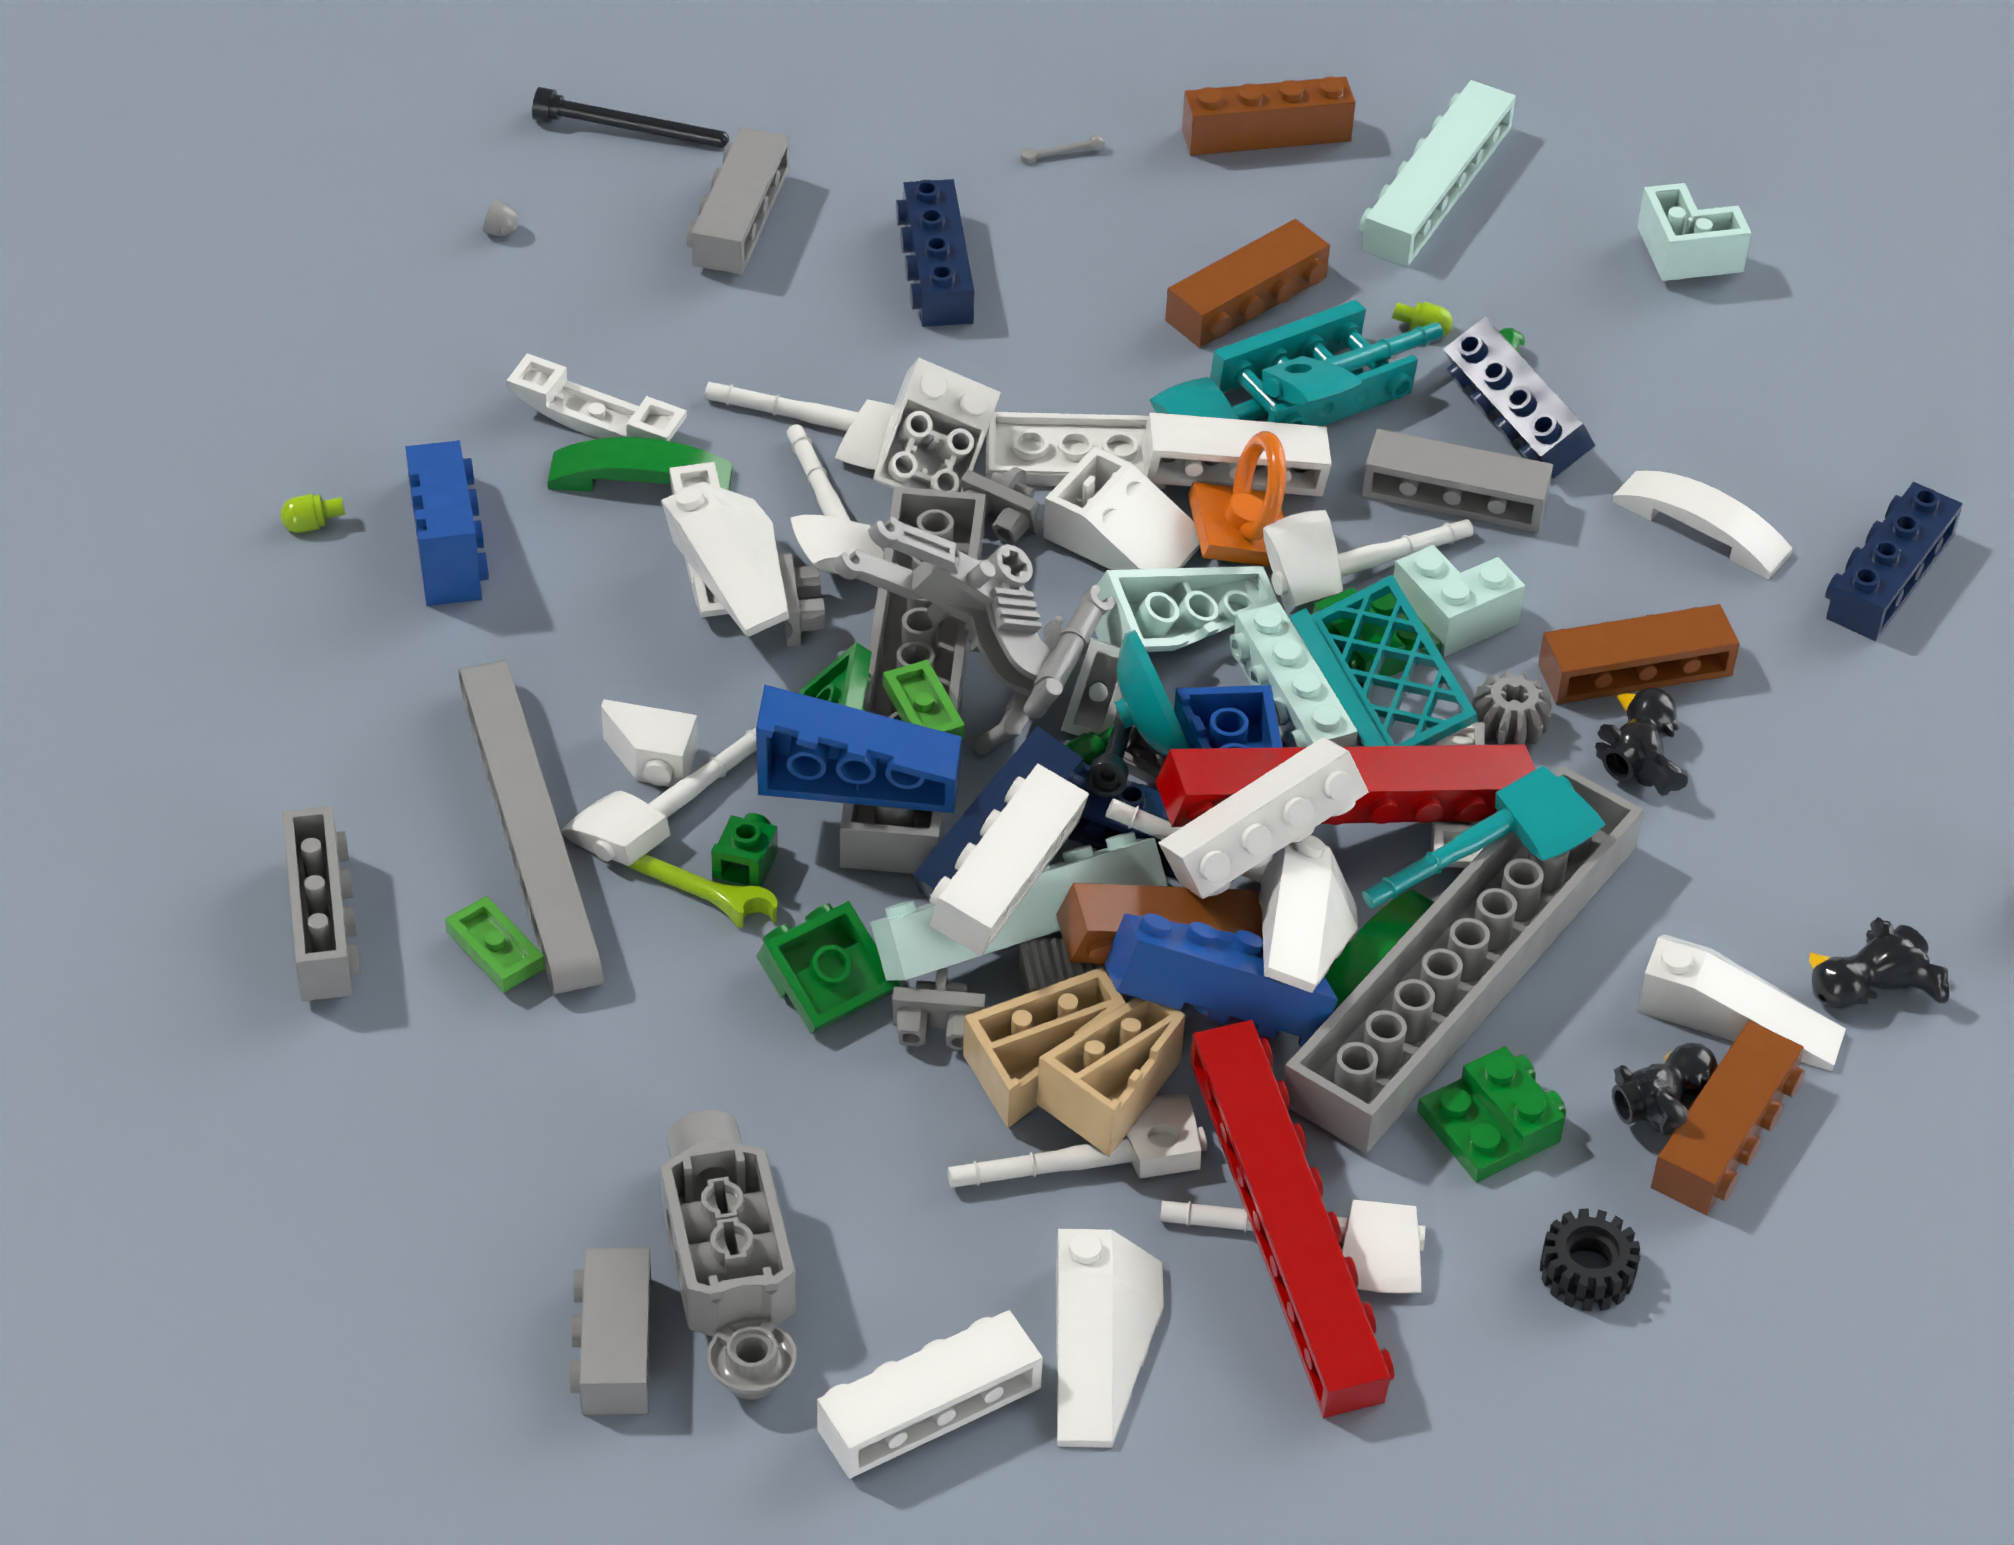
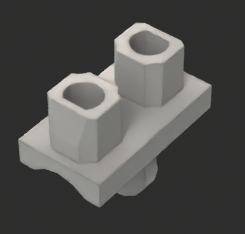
[961,467,1042,545]
[779,553,826,647]
[892,968,986,1050]

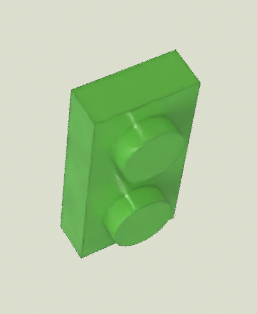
[883,659,965,739]
[445,895,545,993]

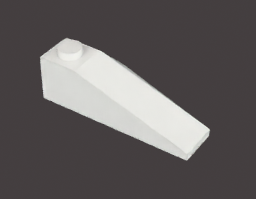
[661,482,790,638]
[1261,835,1358,993]
[1636,934,1846,1072]
[1056,1229,1164,1448]

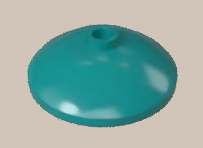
[1114,629,1189,757]

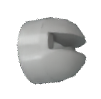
[483,199,518,237]

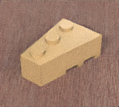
[963,967,1126,1129]
[1036,997,1185,1157]

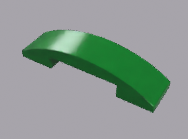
[547,437,733,492]
[1325,890,1434,1012]

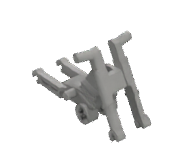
[833,517,1115,756]

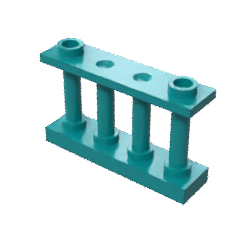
[1210,299,1418,426]

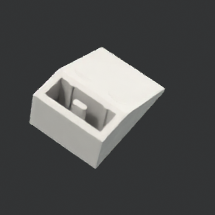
[873,358,1001,492]
[1043,446,1200,570]

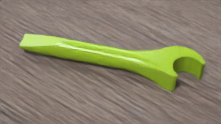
[621,854,778,928]

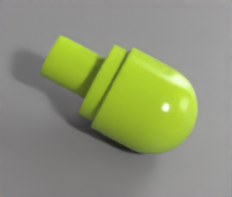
[1392,301,1453,340]
[280,493,346,533]

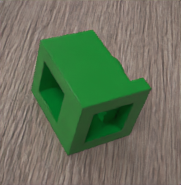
[711,813,778,887]

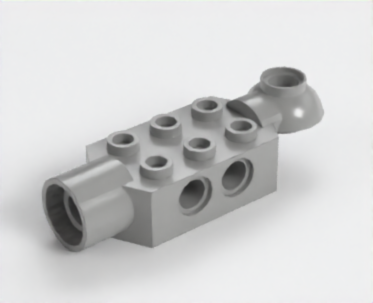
[660,1109,797,1400]

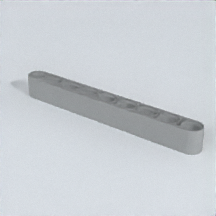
[458,660,603,995]

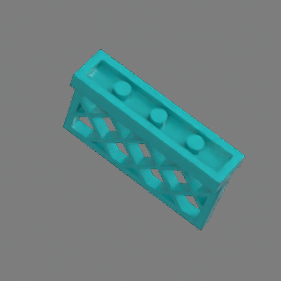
[1289,574,1479,747]

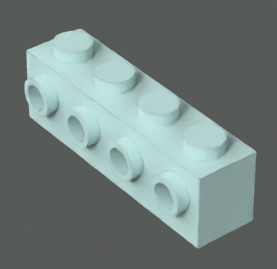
[1230,602,1358,747]

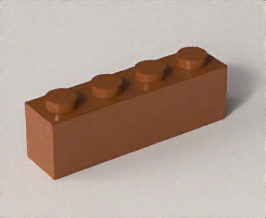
[1182,76,1356,156]
[1165,219,1330,348]
[1538,604,1740,705]
[1056,883,1263,965]
[1650,1020,1805,1216]

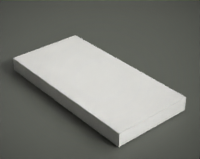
[985,412,1165,489]

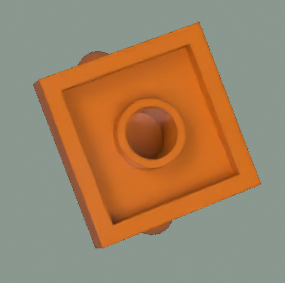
[1187,431,1286,567]

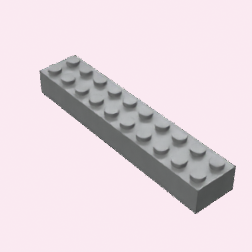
[840,486,986,874]
[1283,764,1644,1154]

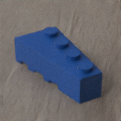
[756,684,962,813]

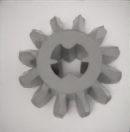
[1472,670,1552,745]

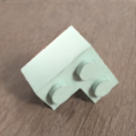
[1637,183,1752,281]
[1394,545,1525,657]

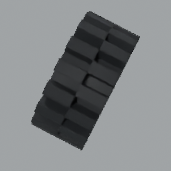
[1540,1208,1641,1312]

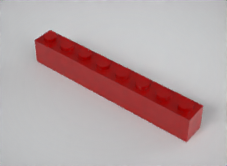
[1156,744,1536,827]
[1190,1020,1394,1418]

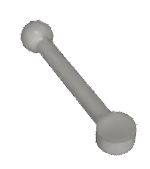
[1020,135,1105,165]

